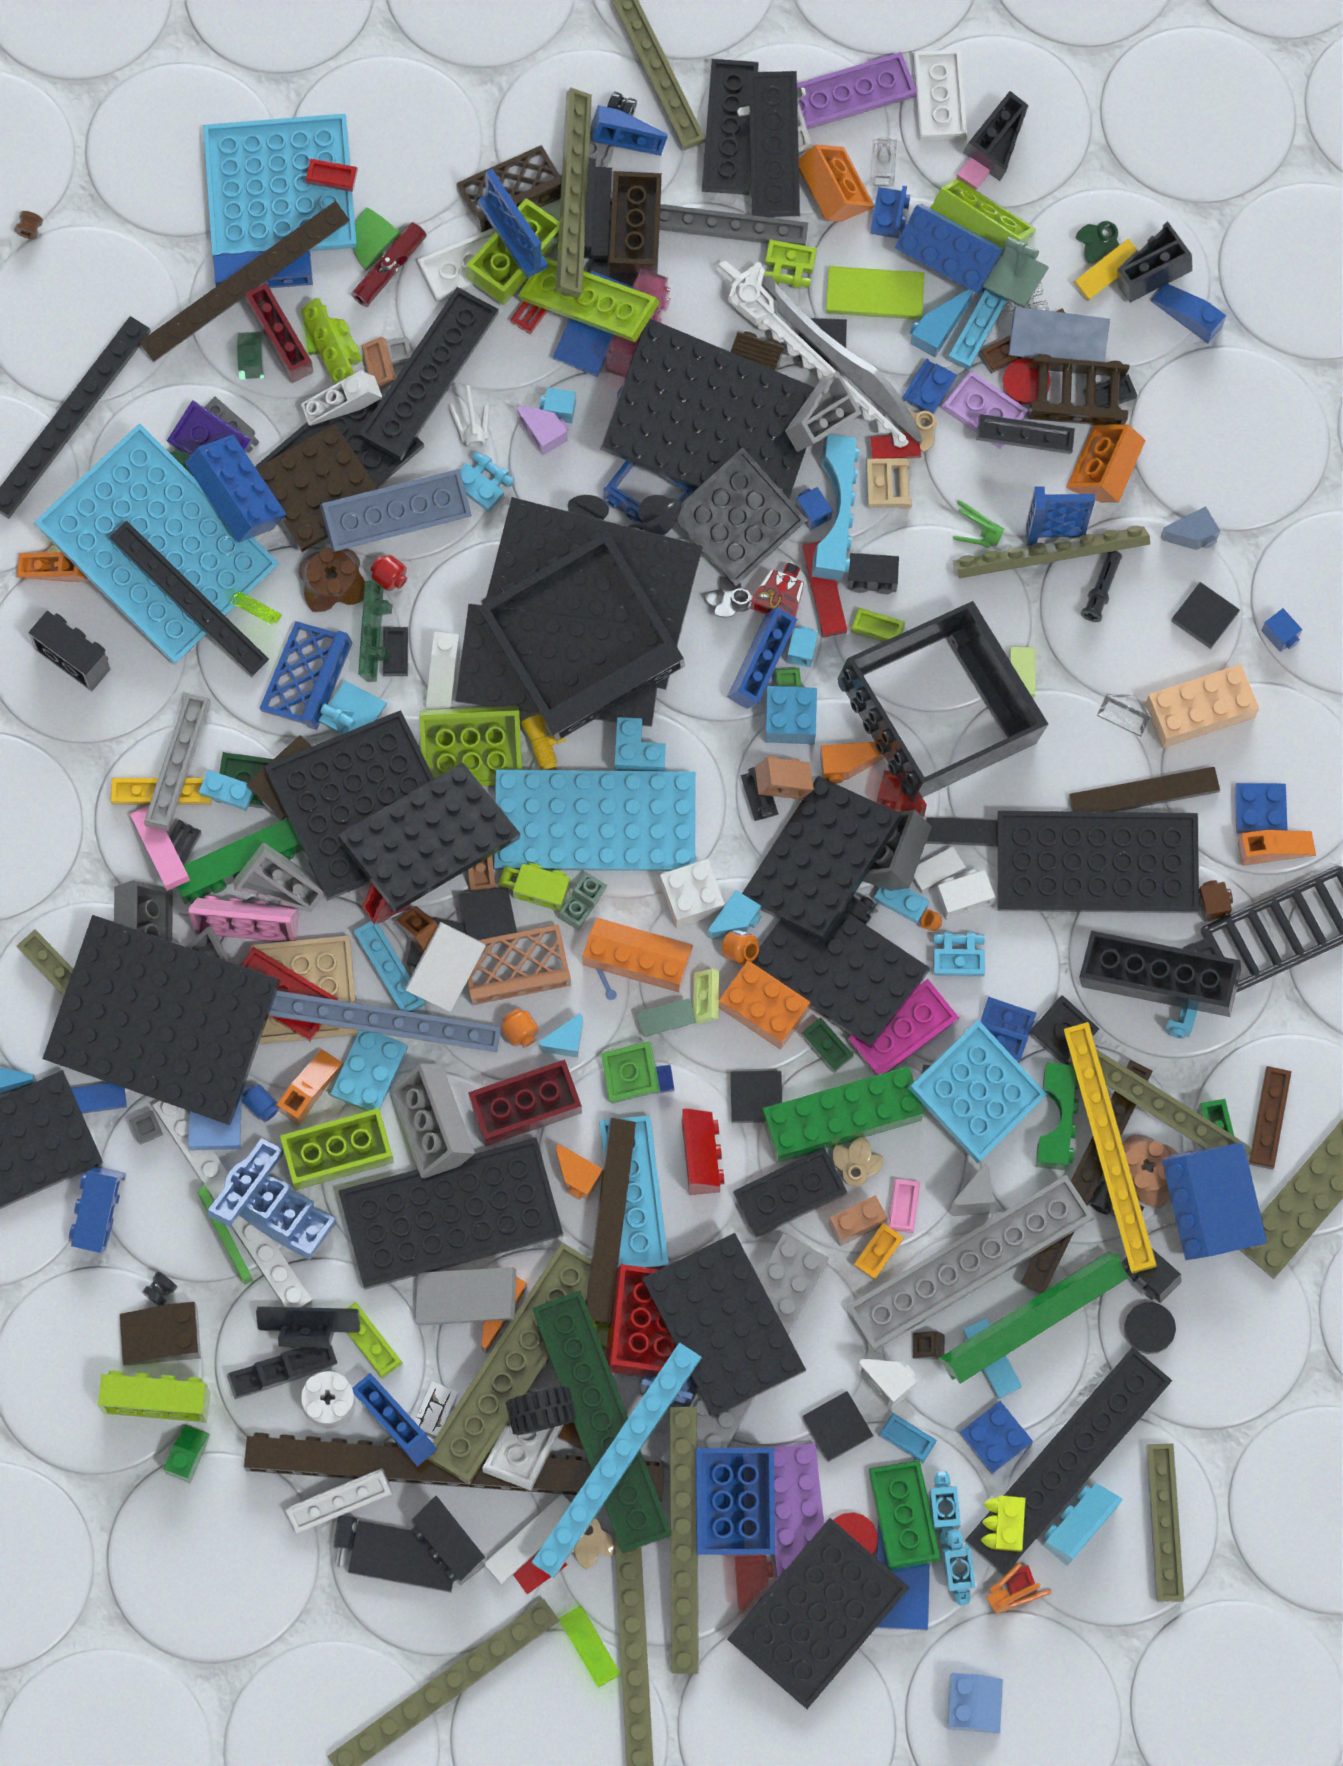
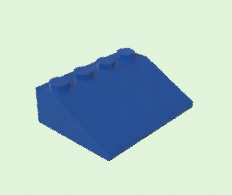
[1162,1142,1267,1261]
[695,1448,775,1555]

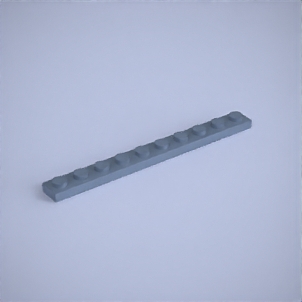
[269,991,501,1053]

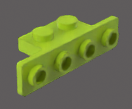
[301,298,363,385]

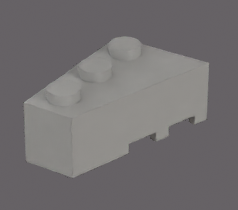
[785,371,862,452]
[233,842,324,912]

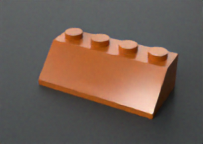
[582,918,693,993]

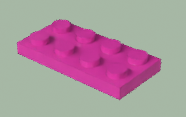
[848,979,959,1075]

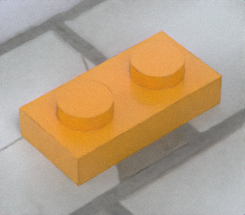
[854,1223,904,1281]

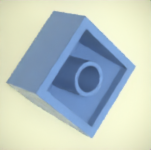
[947,1673,1003,1734]

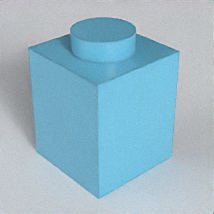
[539,388,576,423]
[787,627,818,668]

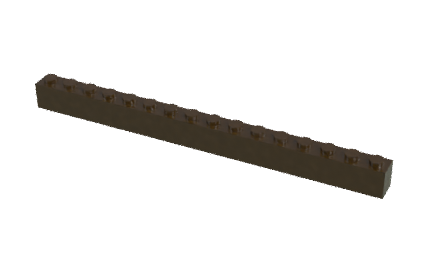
[244,1432,665,1502]

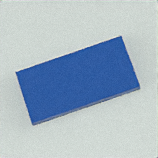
[553,271,636,377]
[877,1522,930,1631]

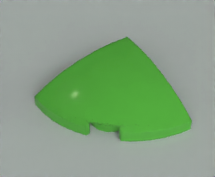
[353,207,400,271]

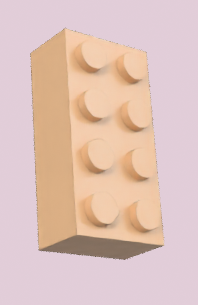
[1145,664,1259,748]

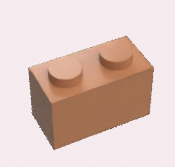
[755,756,814,800]
[829,1195,888,1246]

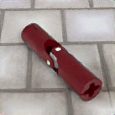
[351,222,427,307]

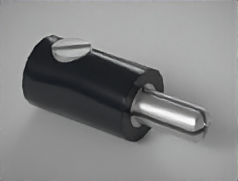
[333,1516,357,1567]

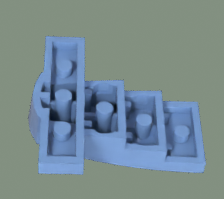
[208,1138,336,1260]

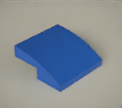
[980,997,1036,1061]

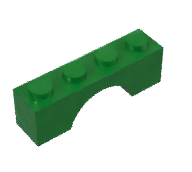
[1035,1063,1080,1170]

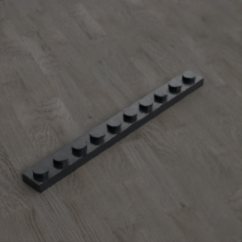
[0,316,151,519]

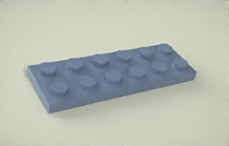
[320,469,472,552]

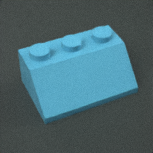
[1043,1483,1123,1566]

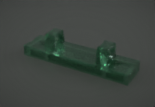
[358,580,393,682]

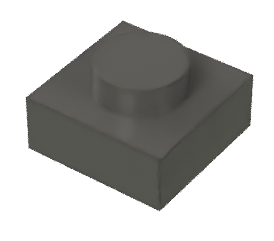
[129,1110,163,1145]

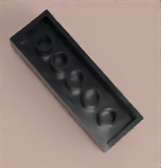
[1079,931,1242,1017]

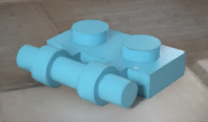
[460,451,515,512]
[934,931,985,977]

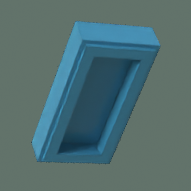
[879,1413,937,1463]

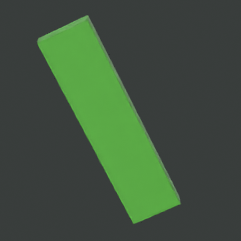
[197,1186,253,1285]

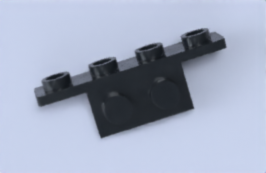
[256,1306,361,1349]

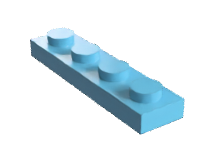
[948,289,1008,370]
[353,921,426,1012]

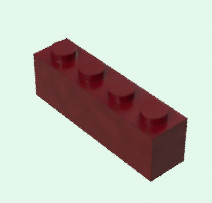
[245,283,314,383]

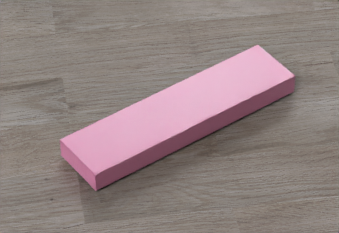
[130,806,190,891]

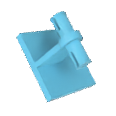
[319,680,387,734]

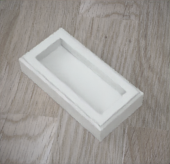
[913,847,965,893]

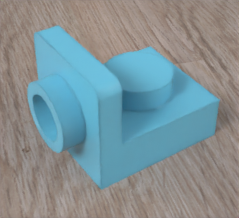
[1165,1008,1197,1039]

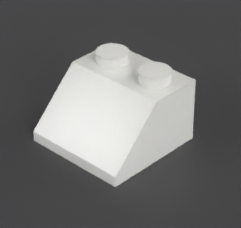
[856,1359,917,1411]

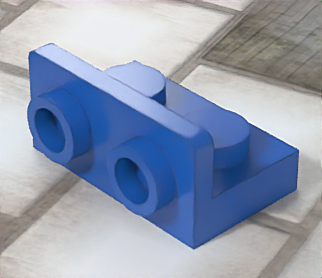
[870,185,911,239]

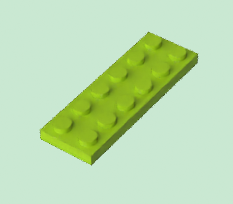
[518,257,660,342]

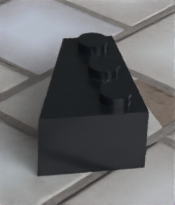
[962,91,1029,181]
[1117,221,1193,303]

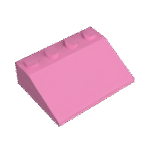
[188,896,299,942]

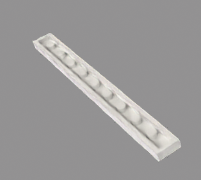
[152,1101,313,1307]

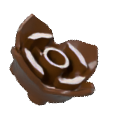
[299,548,366,612]

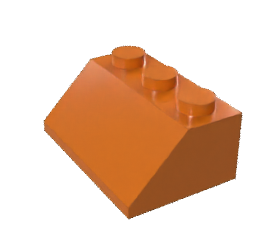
[799,144,875,222]
[1066,425,1146,503]

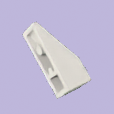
[425,632,460,710]

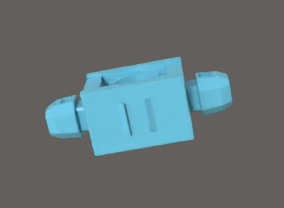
[929,1471,961,1546]
[942,1530,976,1605]

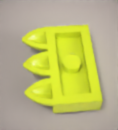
[981,1496,1025,1552]

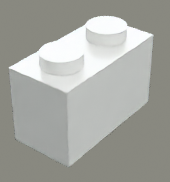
[936,870,995,920]

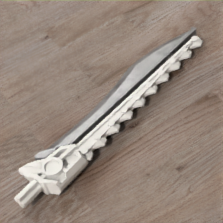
[716,260,922,448]

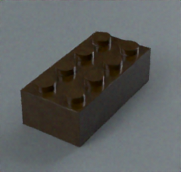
[609,171,662,274]

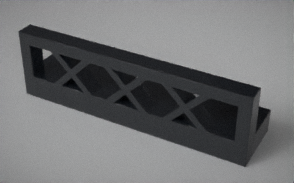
[584,158,612,260]

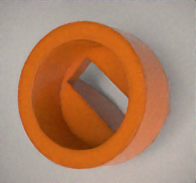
[920,910,942,931]

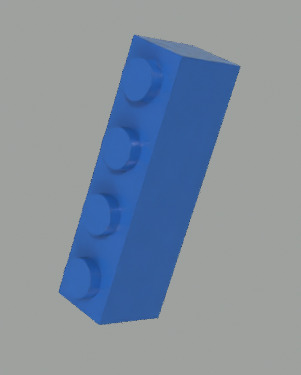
[213,251,313,288]
[727,607,798,709]
[352,1373,437,1466]

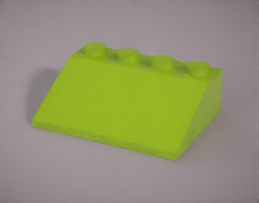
[419,706,522,786]

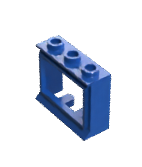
[603,460,695,536]

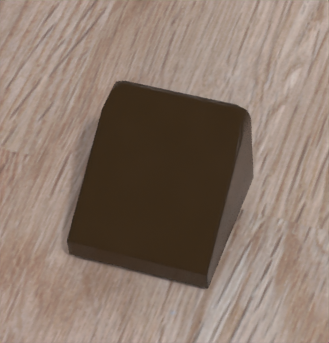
[913,1331,945,1360]

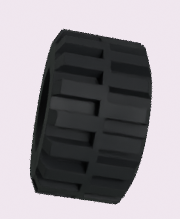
[506,1386,577,1435]

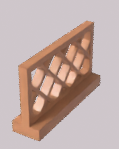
[467,924,571,1005]

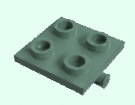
[983,236,1049,308]

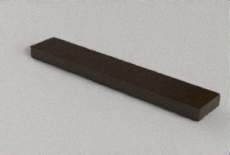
[1069,767,1220,812]

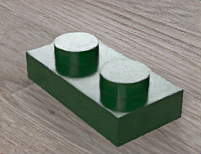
[801,1017,854,1073]

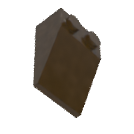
[120,1302,201,1366]

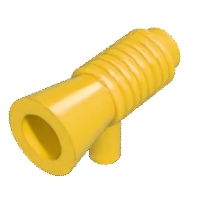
[521,715,566,770]

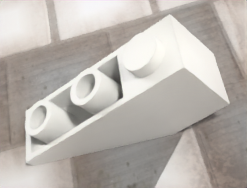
[301,370,382,426]

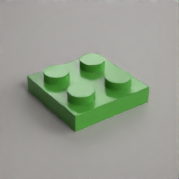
[601,1041,660,1104]

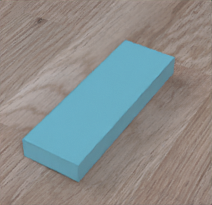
[963,1318,1022,1399]

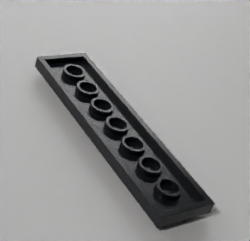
[359,287,499,461]

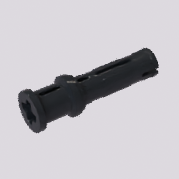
[1081,551,1122,622]

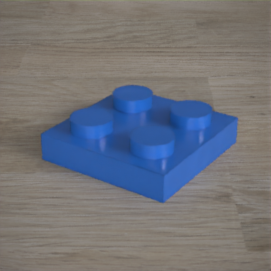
[1235,783,1288,834]
[959,1401,1033,1474]

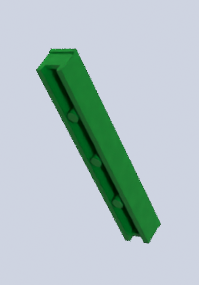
[939,1251,1128,1384]

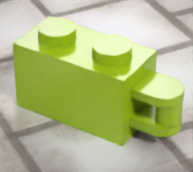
[498,863,570,912]

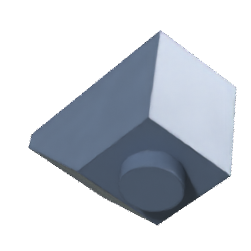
[1161,506,1221,550]

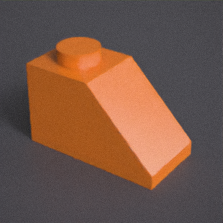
[556,1144,603,1201]

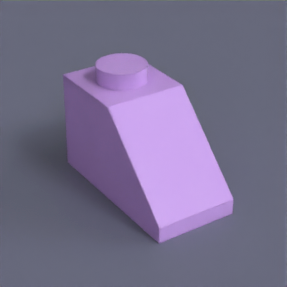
[517,405,569,455]

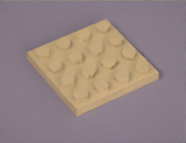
[249,935,358,1045]

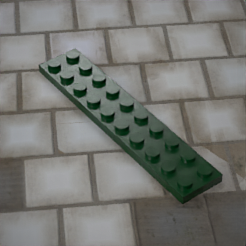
[532,1290,672,1554]

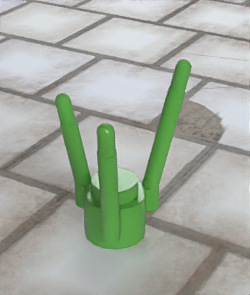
[953,500,1005,548]

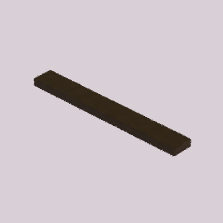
[586,1118,636,1324]

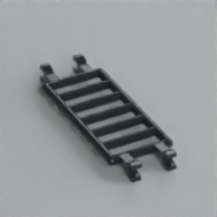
[1183,865,1343,993]

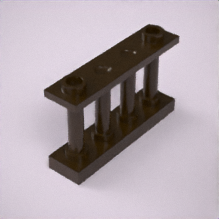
[1028,354,1130,425]

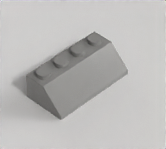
[389,1064,475,1178]

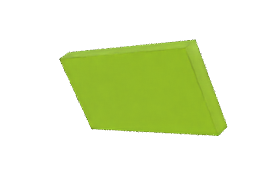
[826,266,925,320]

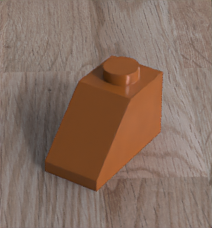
[396,906,438,953]

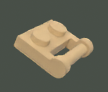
[866,458,912,509]

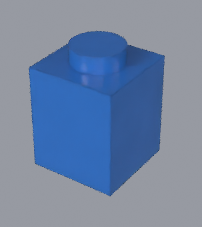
[796,487,832,531]
[1261,608,1303,652]

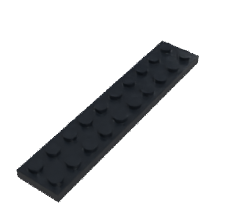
[964,1347,1173,1576]

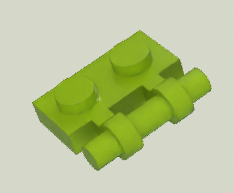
[764,240,817,289]

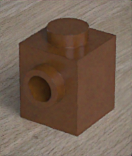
[1199,880,1233,922]

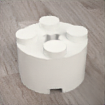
[301,1371,355,1429]

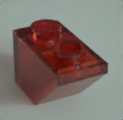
[876,770,927,817]

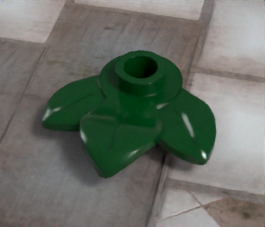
[1075,221,1119,263]

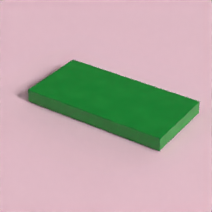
[868,1460,941,1570]

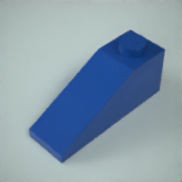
[591,105,668,156]
[1151,284,1226,344]

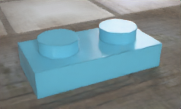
[199,770,253,811]
[874,888,930,924]

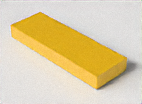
[1073,238,1137,301]

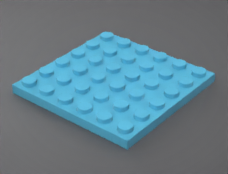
[203,113,357,256]

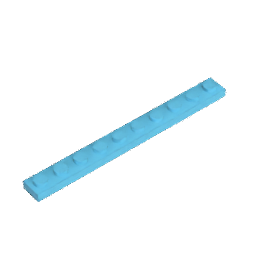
[532,1342,702,1578]

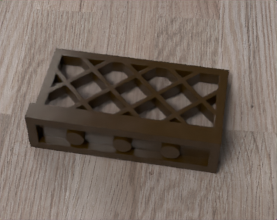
[456,145,562,233]

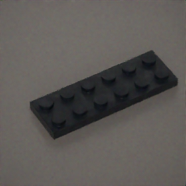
[702,59,759,195]
[749,71,800,218]

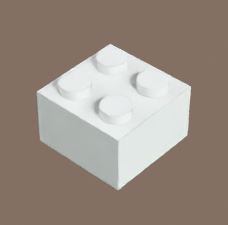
[660,859,725,928]

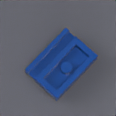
[902,358,957,414]

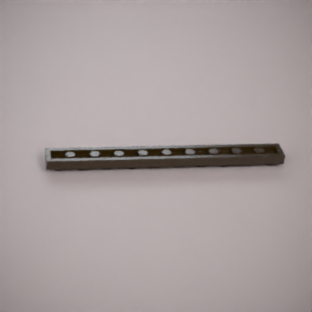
[140,201,350,362]
[1020,1060,1153,1294]

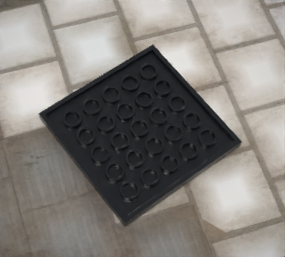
[264,710,434,901]

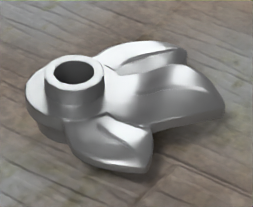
[704,576,752,618]

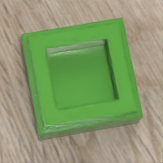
[775,668,802,687]

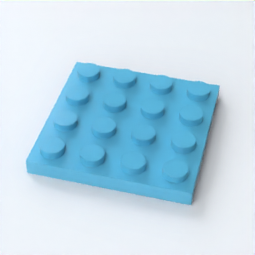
[908,1020,1047,1163]

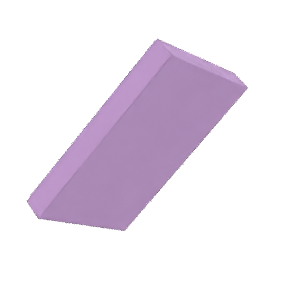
[942,370,1028,450]

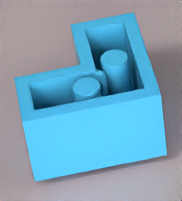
[615,717,666,771]

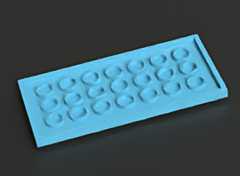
[494,770,696,871]

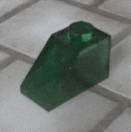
[237,331,265,379]

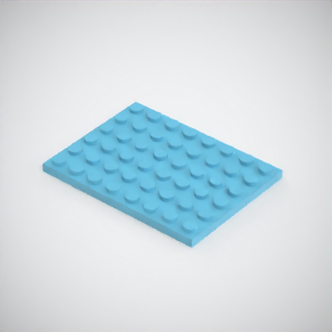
[34,423,279,665]

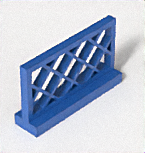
[478,169,548,278]
[1026,486,1095,546]
[259,621,353,730]

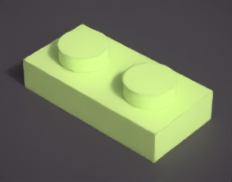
[693,969,719,1024]

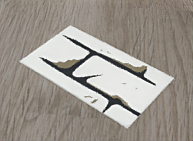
[414,1381,458,1436]

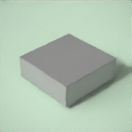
[387,337,412,367]

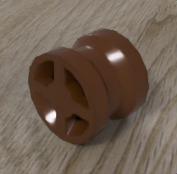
[14,211,43,240]

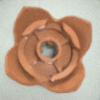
[1123,1135,1179,1208]

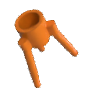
[986,1563,1052,1614]

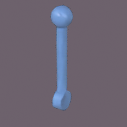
[596,968,617,1000]

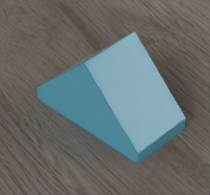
[539,1013,583,1058]

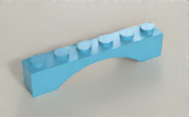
[811,434,859,581]

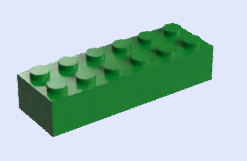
[761,1066,925,1163]

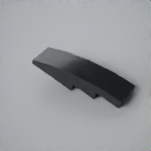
[226,1345,337,1399]

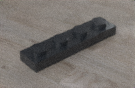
[976,414,1075,454]

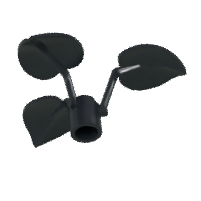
[568,495,681,535]

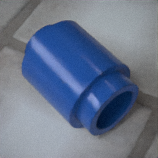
[242,1084,278,1123]

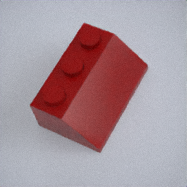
[682,1108,725,1195]

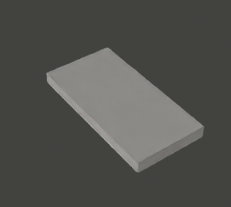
[415,1267,516,1325]

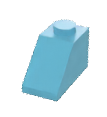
[708,890,762,940]

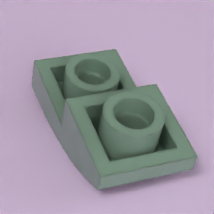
[557,872,607,930]
[637,999,696,1037]

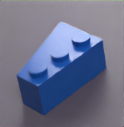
[69,1167,126,1253]

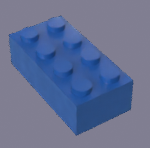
[894,204,1005,294]
[185,435,286,543]

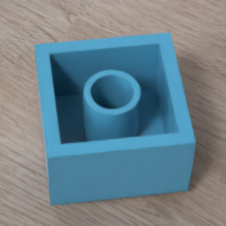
[765,686,817,744]

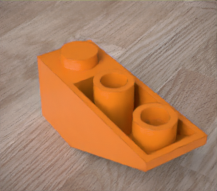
[1238,830,1316,866]
[277,1049,343,1125]

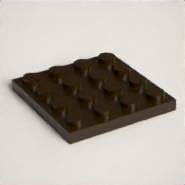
[256,424,378,552]

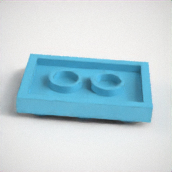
[330,1031,408,1111]

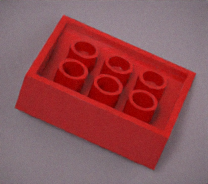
[606,1264,676,1376]

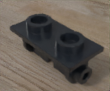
[740,767,779,821]
[847,892,879,924]

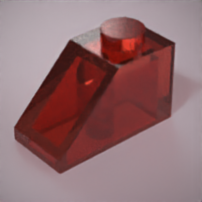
[734,1555,773,1613]

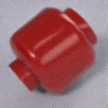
[370,555,408,591]

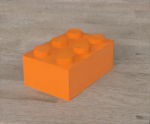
[719,960,811,1050]

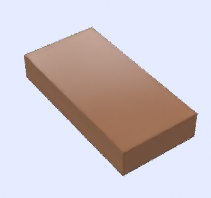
[361,337,396,389]

